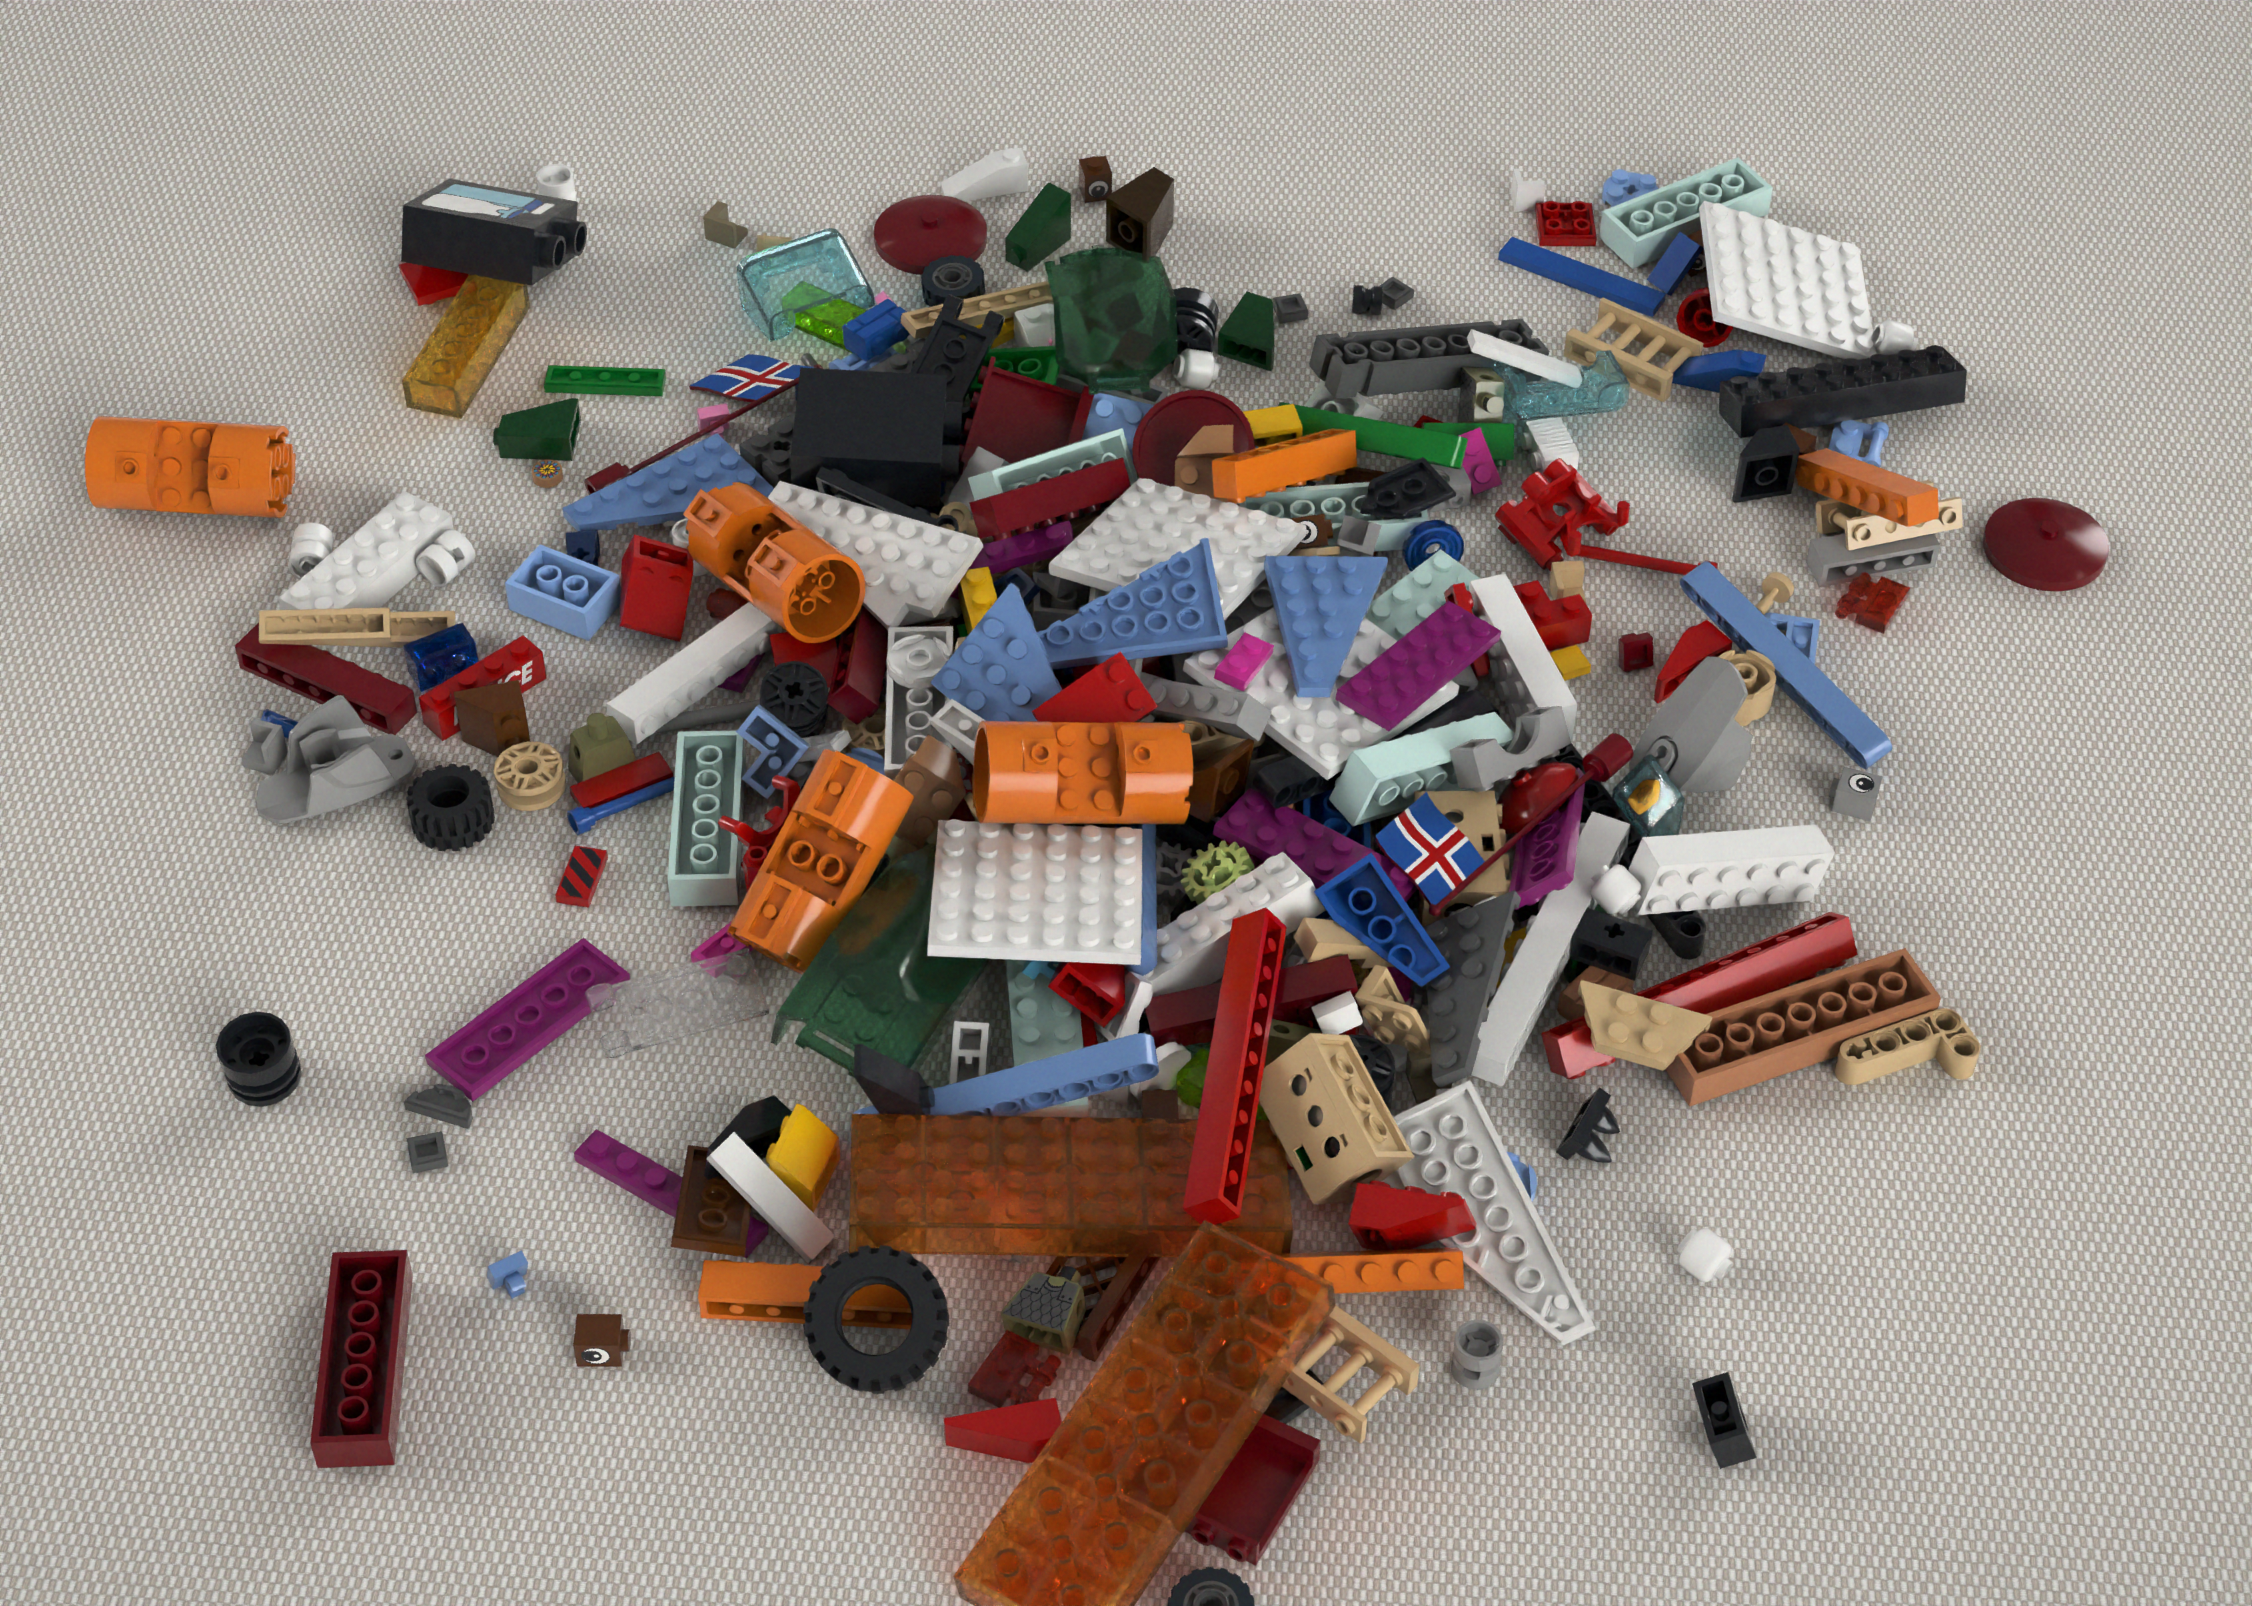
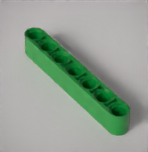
[1278,402,1468,469]

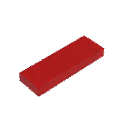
[569,751,673,809]

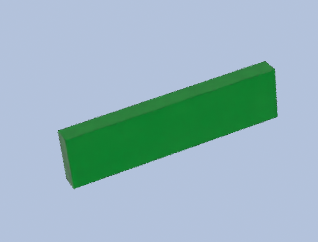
[544,365,666,397]

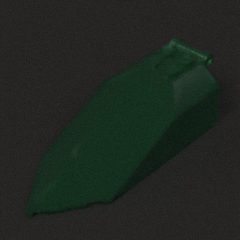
[1044,245,1178,395]
[771,842,991,1078]

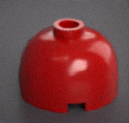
[1676,287,1734,348]

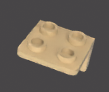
[1355,965,1431,1054]

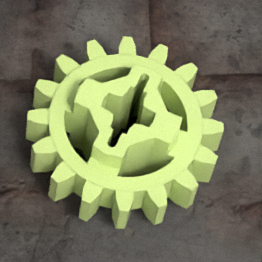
[1181,840,1255,905]

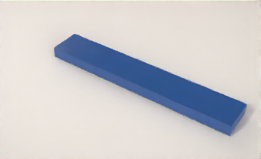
[1498,237,1666,317]

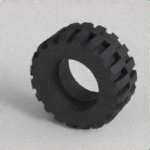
[803,1245,950,1394]

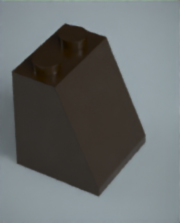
[1106,167,1174,267]

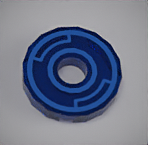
[1402,519,1464,572]

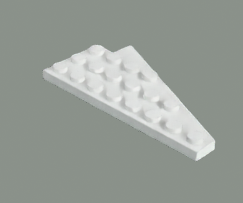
[768,481,984,630]
[1381,1080,1596,1346]

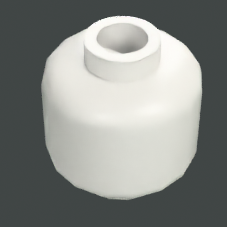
[1871,319,1917,355]
[1173,348,1219,389]
[1590,864,1642,916]
[1676,1228,1733,1282]

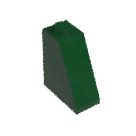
[1005,183,1071,272]
[1218,291,1274,371]
[493,398,581,461]

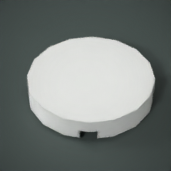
[886,635,952,689]
[1129,1042,1191,1102]

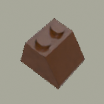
[454,680,531,757]
[1184,738,1254,823]

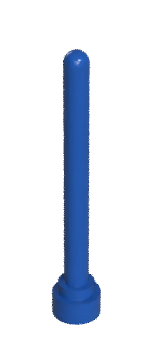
[567,776,675,836]

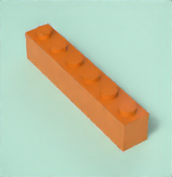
[1212,429,1357,503]
[1795,448,1939,527]
[1238,1247,1464,1297]
[698,1259,912,1329]

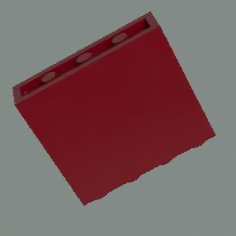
[958,357,1096,475]
[1120,1378,1321,1566]

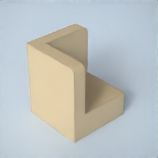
[1549,561,1586,603]

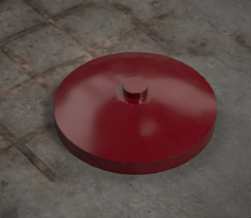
[874,195,987,275]
[1132,390,1256,487]
[1983,498,2109,591]

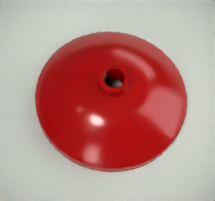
[1496,762,1579,834]

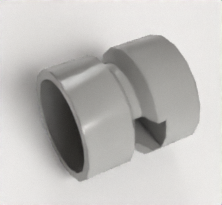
[1451,1320,1503,1390]

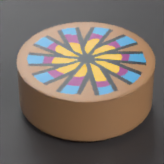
[532,459,563,488]

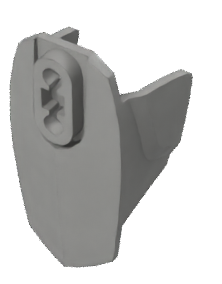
[1629,656,1753,802]
[256,695,417,824]

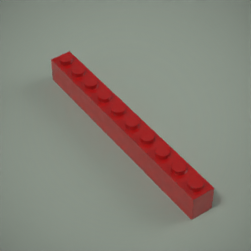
[1182,907,1287,1228]
[1541,912,1858,1079]

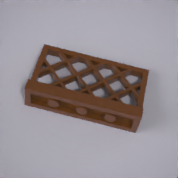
[1046,1215,1163,1362]

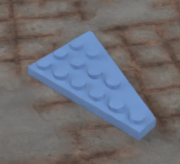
[562,433,774,531]
[1037,538,1228,670]
[1264,556,1388,697]
[930,583,1062,721]

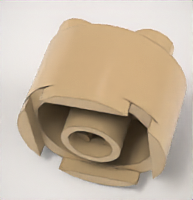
[1718,650,1776,726]

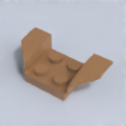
[1175,425,1238,504]
[885,734,966,860]

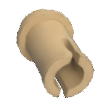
[756,233,792,256]

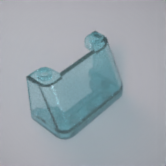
[737,228,875,342]
[1494,350,1630,421]

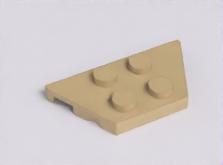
[1578,980,1712,1071]

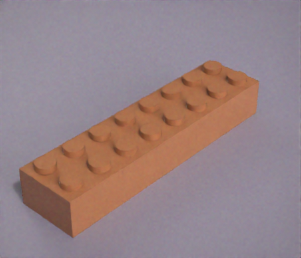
[1666,948,1941,1106]

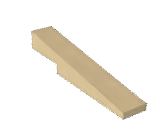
[259,608,456,649]
[1294,917,1394,968]

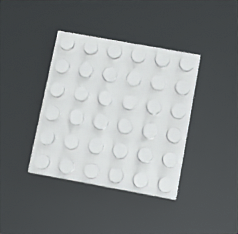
[1699,201,1877,360]
[1049,478,1306,620]
[1183,607,1460,780]
[927,819,1142,965]

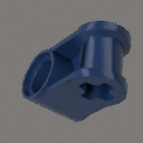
[566,530,600,566]

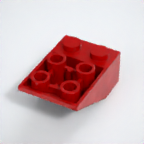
[620,534,693,642]
[1348,1181,1477,1250]

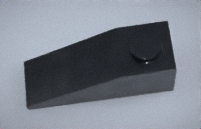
[854,1044,935,1128]
[704,1095,792,1180]

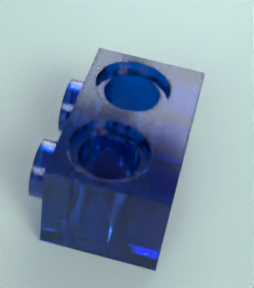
[403,623,479,692]

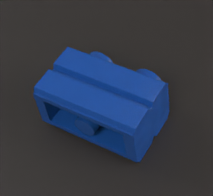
[842,299,910,362]

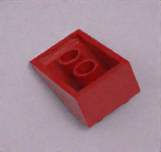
[1032,651,1158,723]

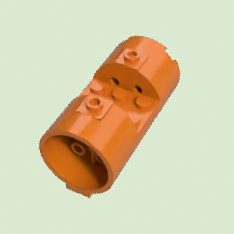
[85,416,296,518]
[683,482,865,643]
[972,721,1193,824]
[726,749,914,980]

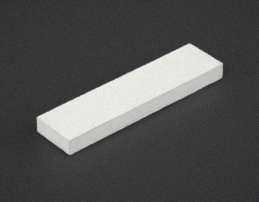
[1467,329,1583,388]
[706,1132,835,1263]

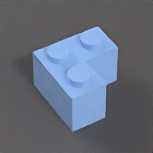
[736,704,811,799]

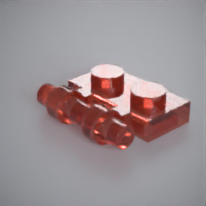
[1835,572,1910,634]
[968,1330,1062,1408]

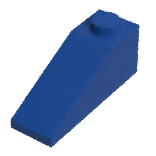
[1672,349,1767,393]

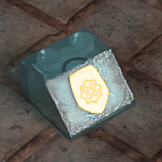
[1612,754,1685,837]

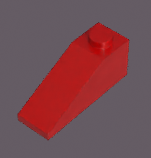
[1654,620,1733,703]
[943,1397,1065,1463]

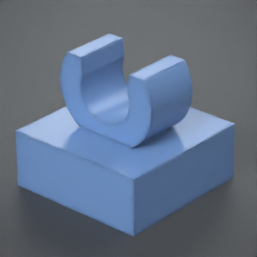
[487,1250,528,1299]

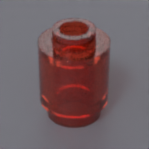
[706,588,748,621]

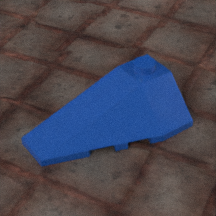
[1314,852,1451,987]

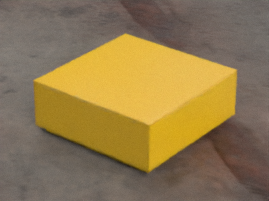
[1550,644,1591,681]

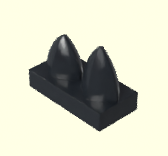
[1556,1087,1620,1163]

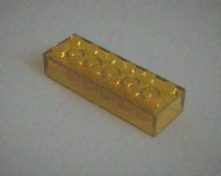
[402,274,530,419]

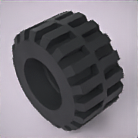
[406,764,495,852]

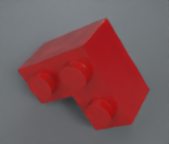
[1513,580,1592,652]

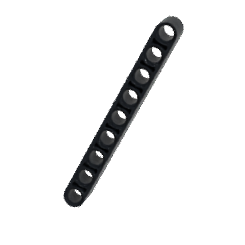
[1253,689,1500,809]
[1540,743,1706,960]

